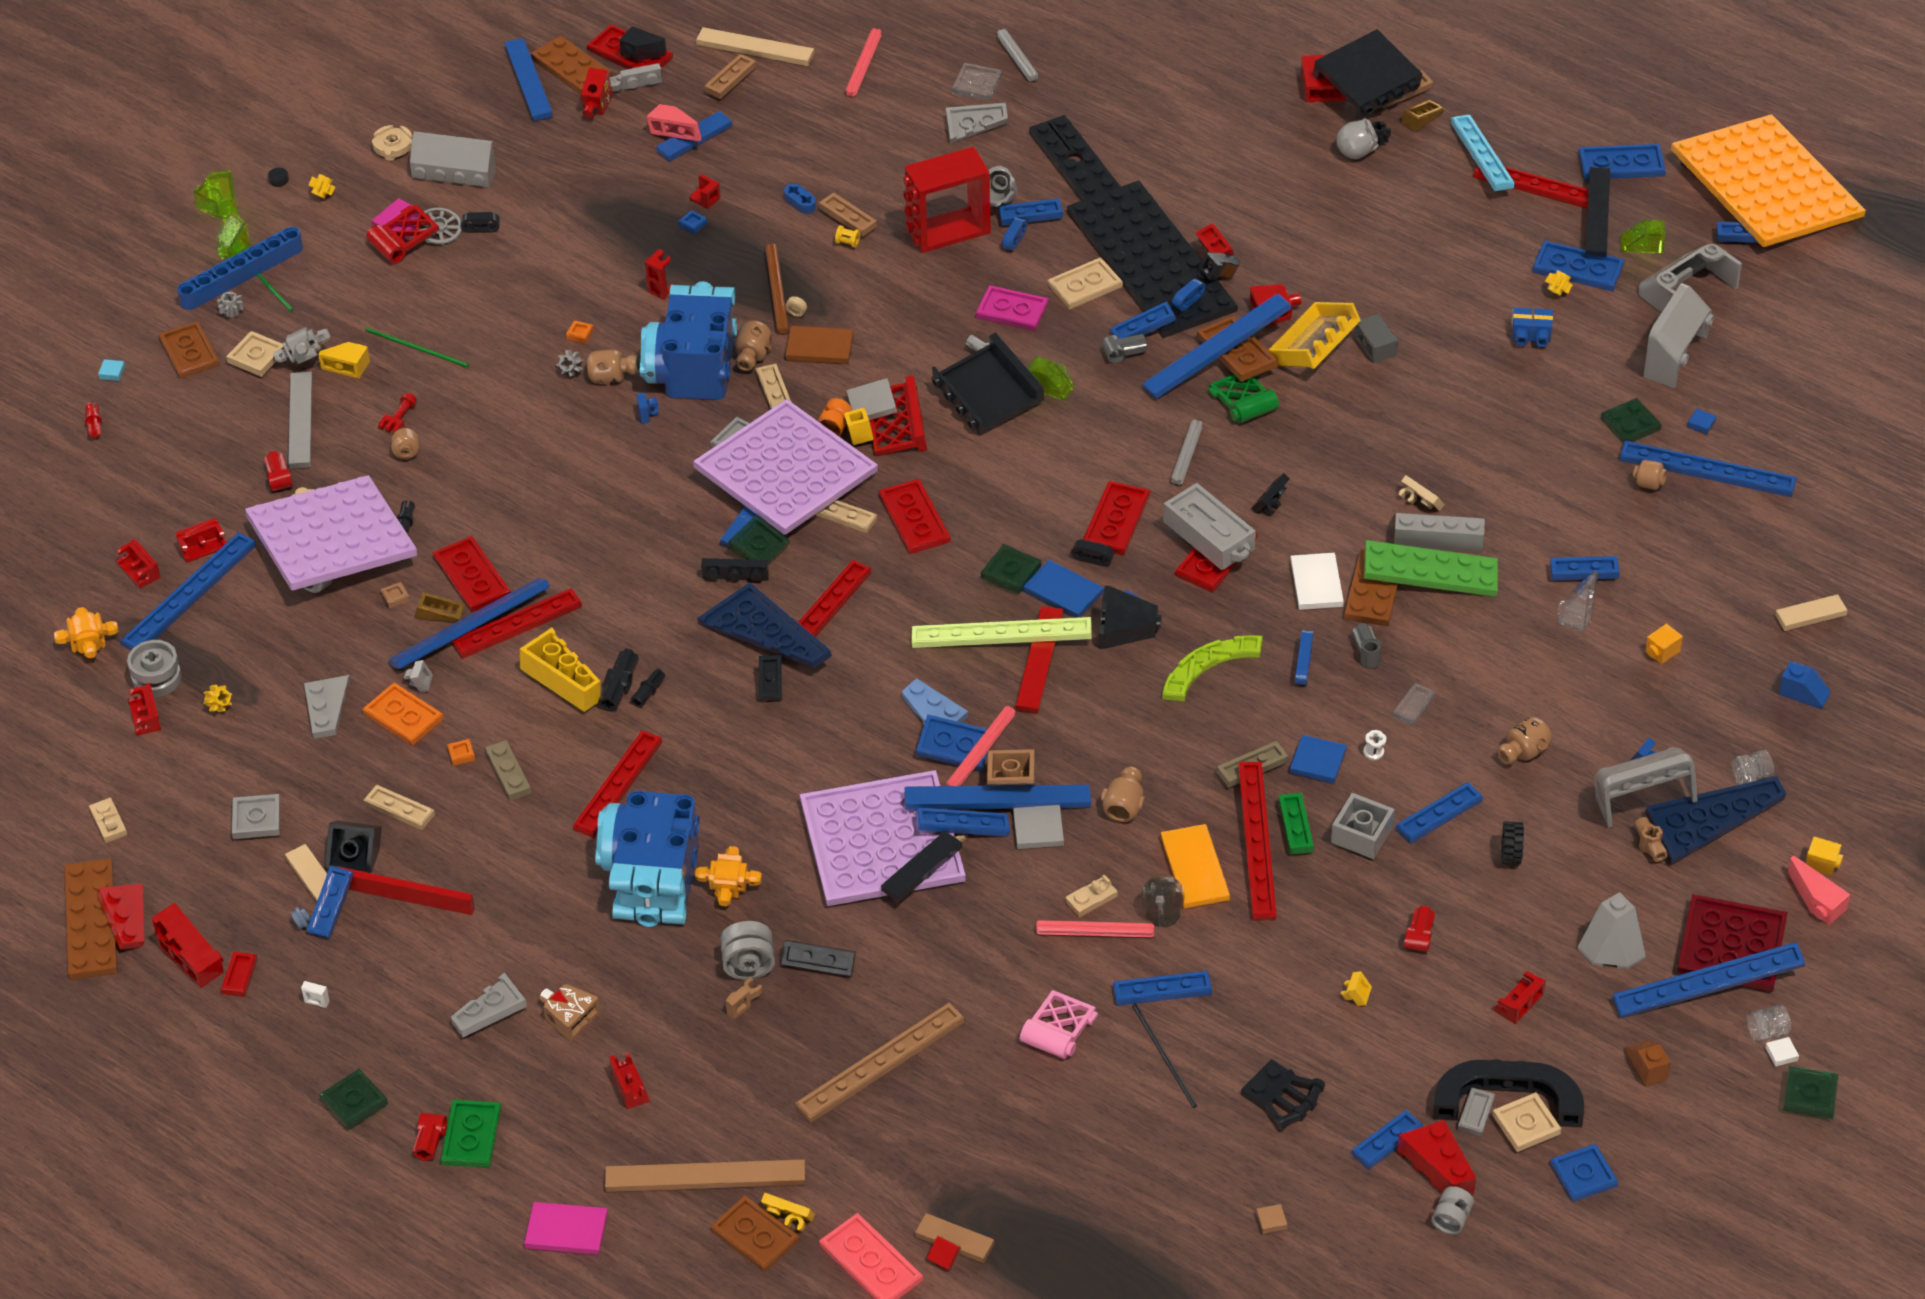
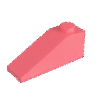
[646,104,702,142]
[1788,855,1850,925]

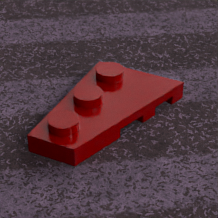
[97,884,144,950]

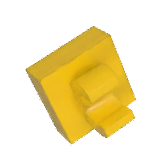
[1341,971,1372,1006]

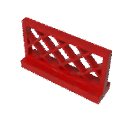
[870,375,928,456]

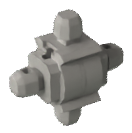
[273,327,331,364]

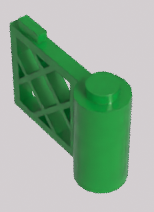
[1208,374,1279,424]

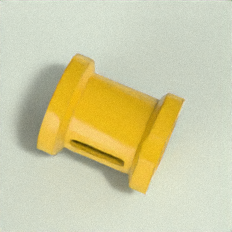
[835,225,861,248]

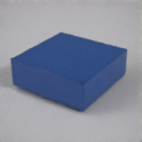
[678,210,708,235]
[1687,409,1717,434]

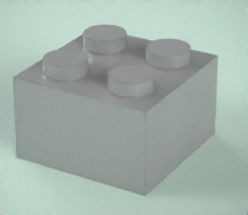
[1331,793,1395,859]

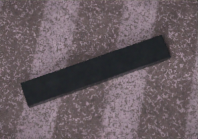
[1585,167,1610,257]

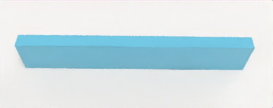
[1451,115,1514,191]

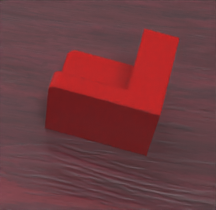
[690,174,721,209]

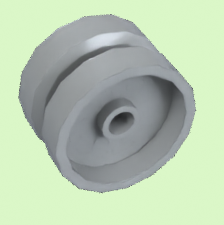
[127,640,182,697]
[720,921,775,980]

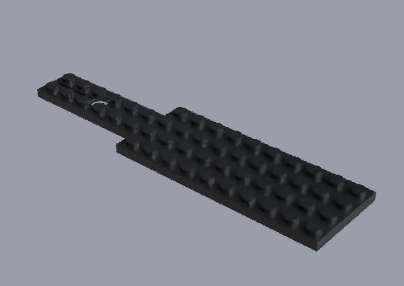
[1029,115,1238,338]

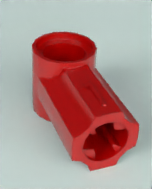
[264,451,293,492]
[1404,905,1435,953]
[413,1112,447,1161]

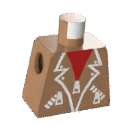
[539,984,600,1042]

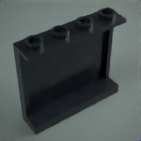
[1313,29,1423,119]
[931,332,1044,436]

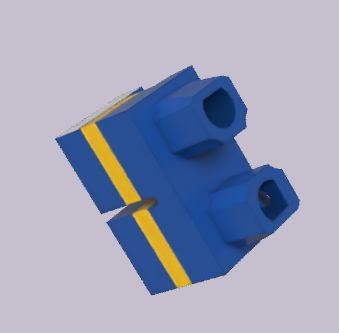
[1512,307,1553,347]

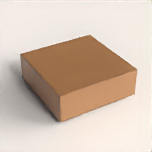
[380,582,410,609]
[1256,1204,1287,1234]

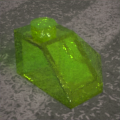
[193,170,238,219]
[217,213,251,260]
[1621,220,1666,253]
[1027,356,1074,401]

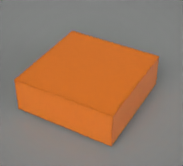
[566,321,594,344]
[447,739,475,766]

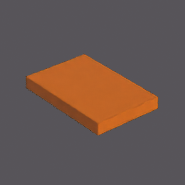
[362,682,444,746]

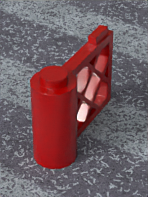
[366,204,440,264]

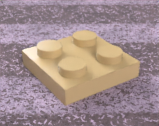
[226,331,285,377]
[1492,1092,1561,1152]

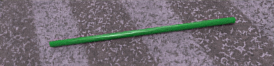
[231,245,294,312]
[365,327,469,368]

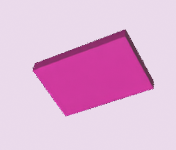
[976,285,1049,331]
[524,1202,608,1255]

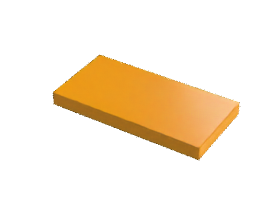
[1161,824,1230,909]

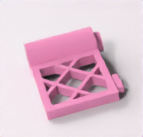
[1020,990,1098,1059]

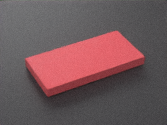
[819,1213,923,1299]

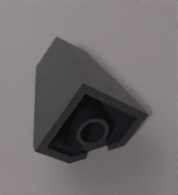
[1099,585,1162,649]

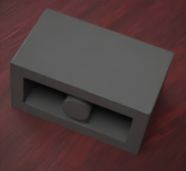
[1354,314,1399,363]

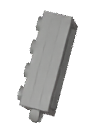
[1163,483,1256,570]

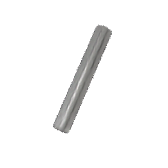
[997,28,1038,82]
[1171,420,1202,485]

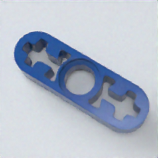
[1295,630,1313,685]

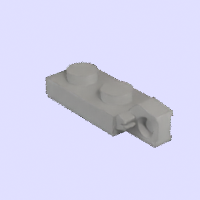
[610,63,662,92]

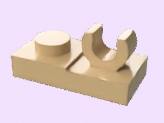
[1399,475,1445,511]
[89,797,127,843]
[1065,875,1118,918]

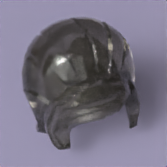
[1141,875,1185,927]

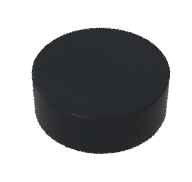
[268,168,289,187]

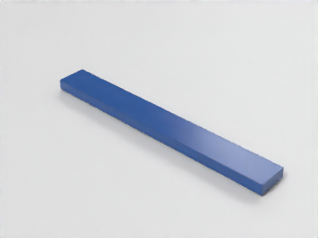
[1143,293,1291,399]
[1620,441,1797,497]
[120,532,256,650]
[388,578,550,669]
[904,785,1091,809]
[1612,942,1805,1019]

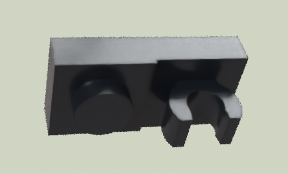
[1251,473,1290,516]
[759,655,782,701]

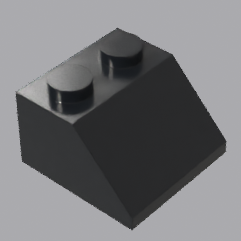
[325,820,382,873]

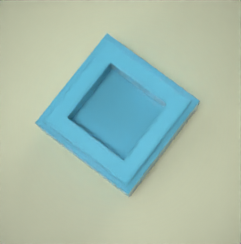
[98,359,126,381]

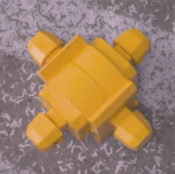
[54,607,118,658]
[695,846,762,906]

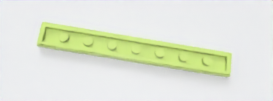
[912,617,1092,648]

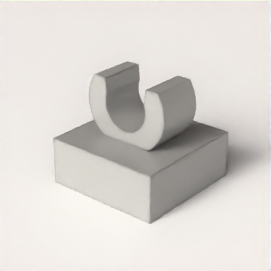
[404,660,433,693]

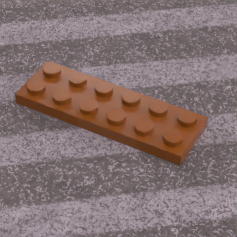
[64,858,118,980]

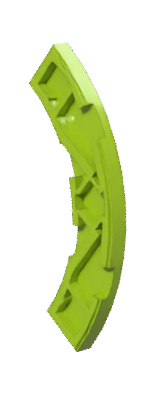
[1162,635,1263,702]

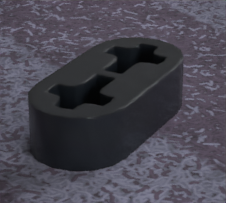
[461,212,500,233]
[1071,539,1115,566]

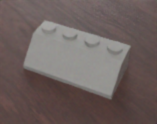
[410,131,496,188]
[1394,512,1485,553]

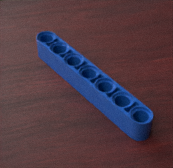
[177,227,303,310]

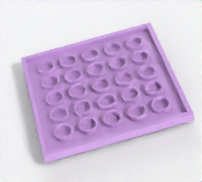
[693,399,878,535]
[245,475,417,591]
[800,770,966,906]

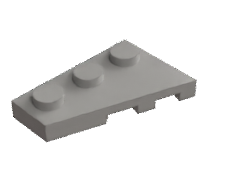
[946,103,1008,144]
[304,675,350,739]
[451,973,527,1037]

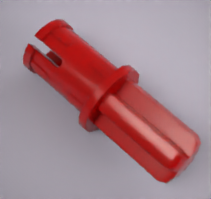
[85,402,102,439]

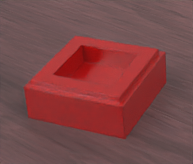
[926,1236,961,1270]

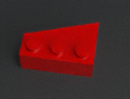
[151,902,224,988]
[1397,1120,1476,1195]

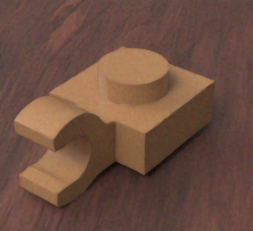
[726,978,763,1020]

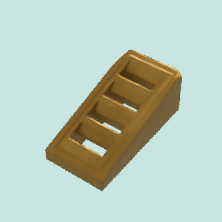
[1401,100,1445,132]
[415,592,465,622]

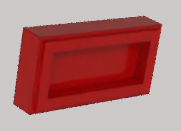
[221,952,258,997]

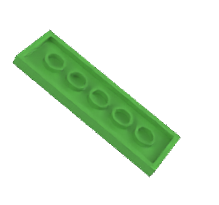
[1364,540,1498,597]

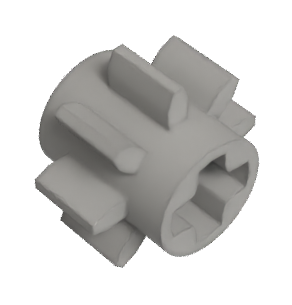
[217,292,244,318]
[556,350,584,376]

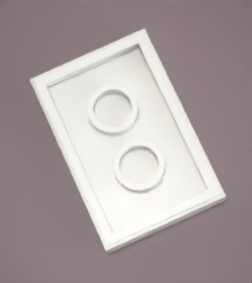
[1290,553,1344,610]

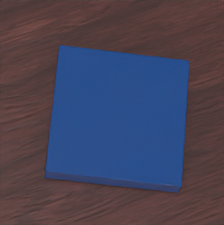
[1290,735,1347,784]
[1550,1144,1618,1202]

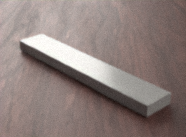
[288,372,313,469]

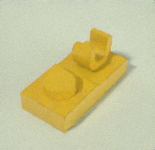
[761,1193,815,1232]

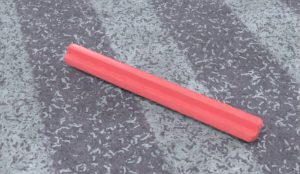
[846,28,882,97]
[946,706,1016,786]
[1036,920,1154,937]

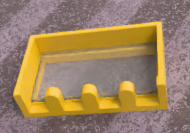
[1268,302,1361,369]

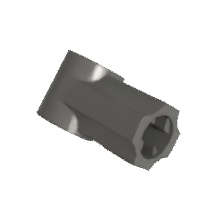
[1102,334,1147,363]
[1352,623,1381,668]

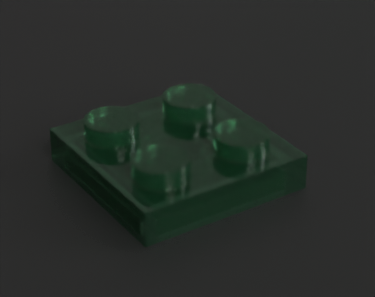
[1601,398,1662,444]
[727,515,790,565]
[981,544,1041,594]
[1783,1066,1839,1119]
[319,1068,388,1130]

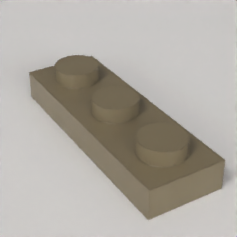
[485,740,531,801]
[1217,741,1289,788]

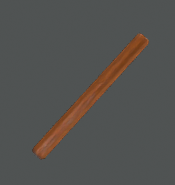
[766,243,789,334]

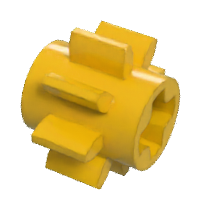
[309,174,335,198]
[1545,270,1573,296]
[203,684,232,713]

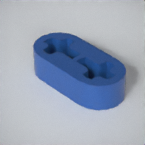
[784,184,816,214]
[1002,218,1027,251]
[1172,279,1206,311]

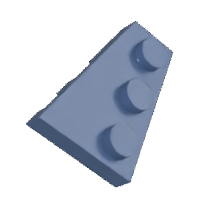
[902,678,968,725]

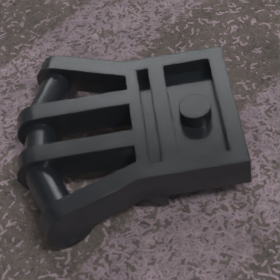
[1241,1059,1325,1131]

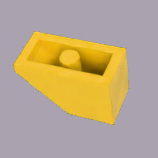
[318,342,370,378]

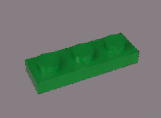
[1278,793,1314,855]

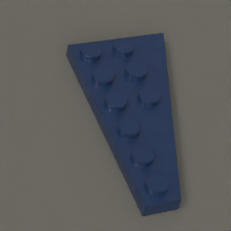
[697,582,832,668]
[1645,776,1786,865]

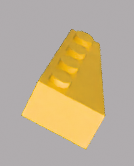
[520,628,600,712]

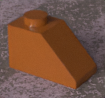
[1625,1040,1671,1087]

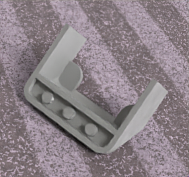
[1638,244,1742,312]
[1643,283,1714,389]
[1594,747,1698,828]

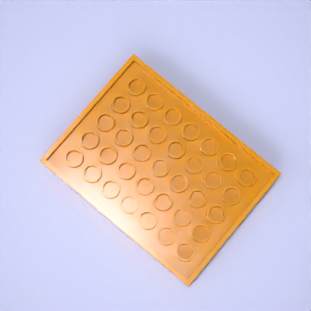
[1670,114,1866,247]

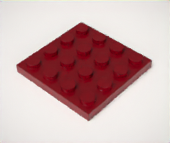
[1677,894,1788,992]

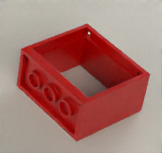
[902,146,991,253]

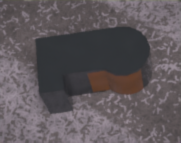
[1199,253,1240,280]

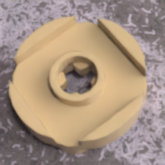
[372,125,412,161]

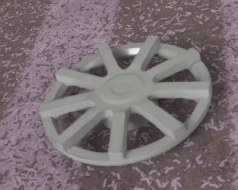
[417,208,462,246]

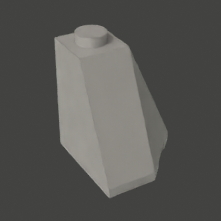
[1577,892,1646,970]

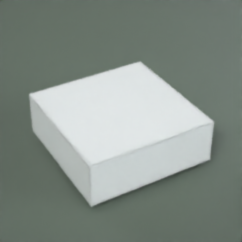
[301,981,330,1008]
[1765,1037,1799,1067]

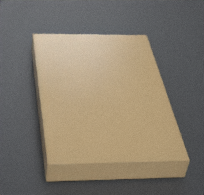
[1048,257,1123,310]

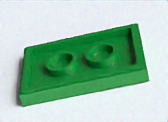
[441,1100,502,1168]

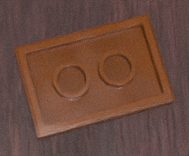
[158,321,220,379]
[785,326,854,364]
[710,1195,800,1273]

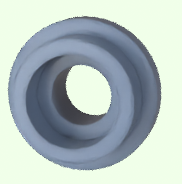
[291,906,311,929]

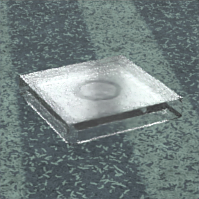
[952,63,1002,100]

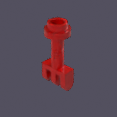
[378,393,417,434]

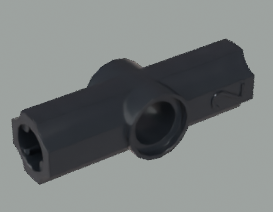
[598,648,639,712]

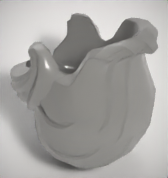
[1336,118,1379,159]
[989,166,1017,207]

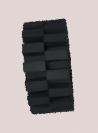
[1501,821,1524,865]

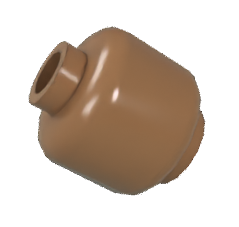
[391,428,419,460]
[1633,460,1667,490]

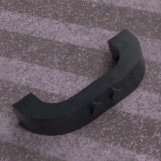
[1433,1059,1584,1128]

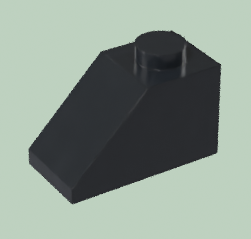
[619,26,667,61]

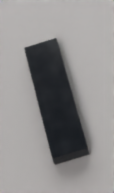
[881,831,962,903]

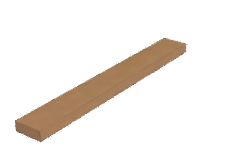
[795,1003,964,1123]
[605,1159,805,1192]

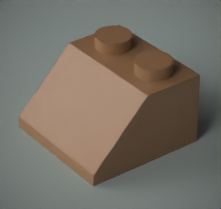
[987,749,1036,786]

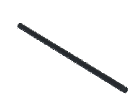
[1132,1004,1197,1108]

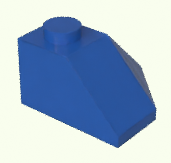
[1779,661,1831,709]

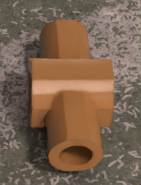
[1634,817,1668,862]

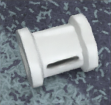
[1363,730,1386,761]

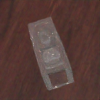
[1557,571,1598,632]

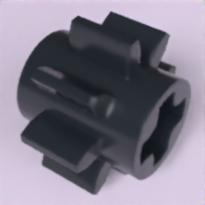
[1372,121,1391,146]

